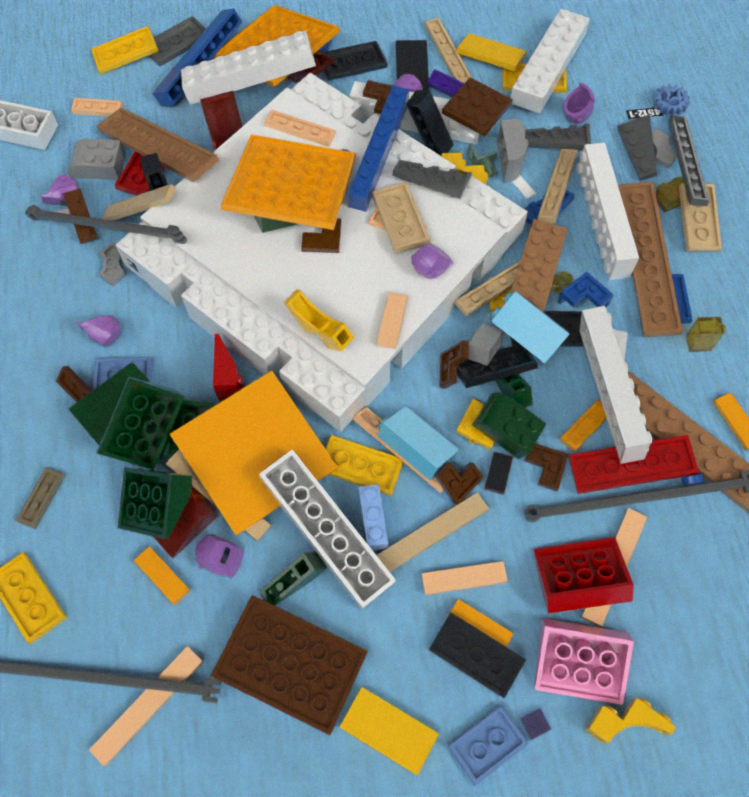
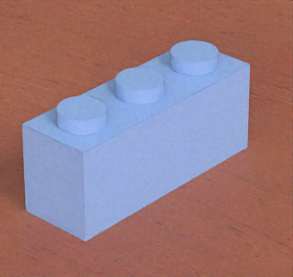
[359,484,388,552]

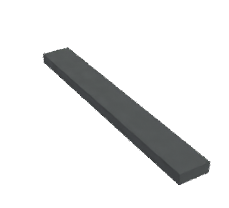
[668,115,709,206]

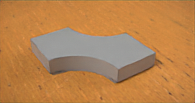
[652,128,677,168]
[99,242,126,287]

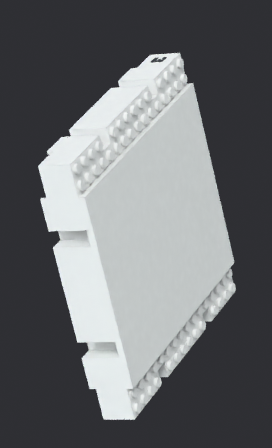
[116,73,528,432]

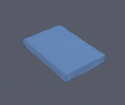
[92,357,153,390]
[448,705,529,786]

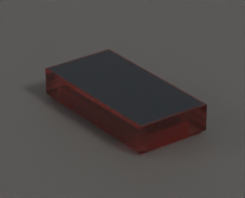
[484,452,513,495]

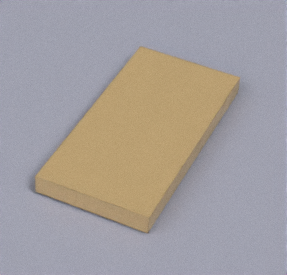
[372,182,430,254]
[679,183,722,252]

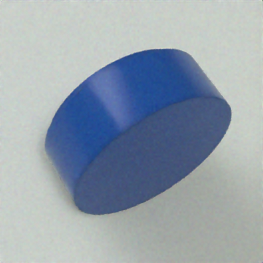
[681,474,703,485]

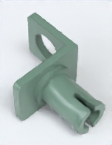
[467,144,498,178]

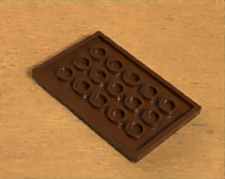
[210,595,368,735]

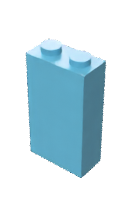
[491,290,569,363]
[377,406,459,481]

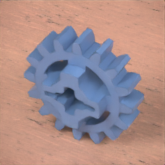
[653,84,690,116]

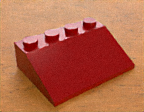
[533,537,634,614]

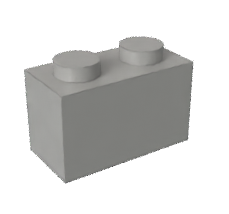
[467,324,503,365]

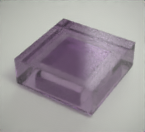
[520,708,551,740]

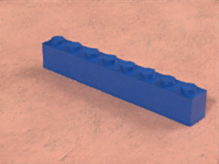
[152,8,242,106]
[348,85,409,212]

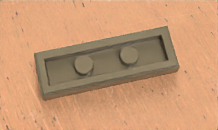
[16,467,65,529]

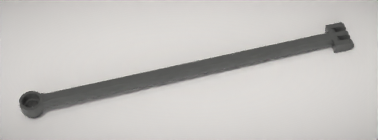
[25,205,187,244]
[524,471,749,523]
[0,661,221,703]

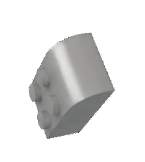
[497,119,528,183]
[68,139,126,180]

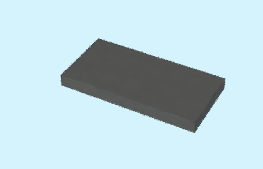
[149,16,206,67]

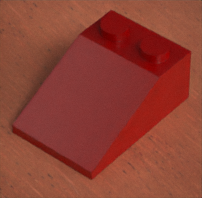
[213,334,245,402]

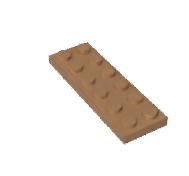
[511,219,568,312]

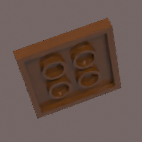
[442,77,513,137]

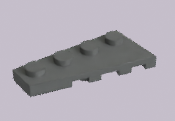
[617,114,657,181]
[525,123,591,150]
[392,160,472,199]

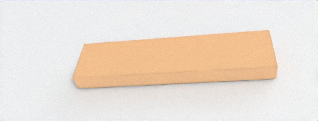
[264,110,336,147]
[421,561,508,595]

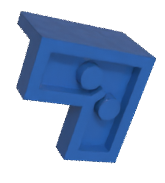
[558,271,613,307]

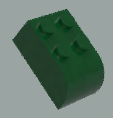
[472,393,546,459]

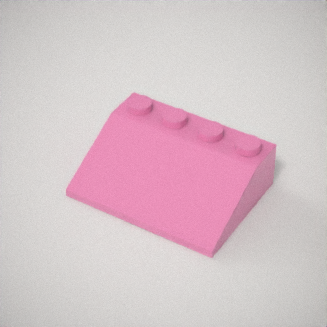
[535,618,634,705]

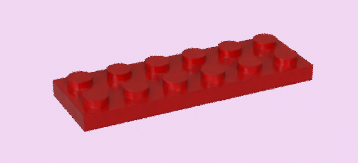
[568,435,699,494]

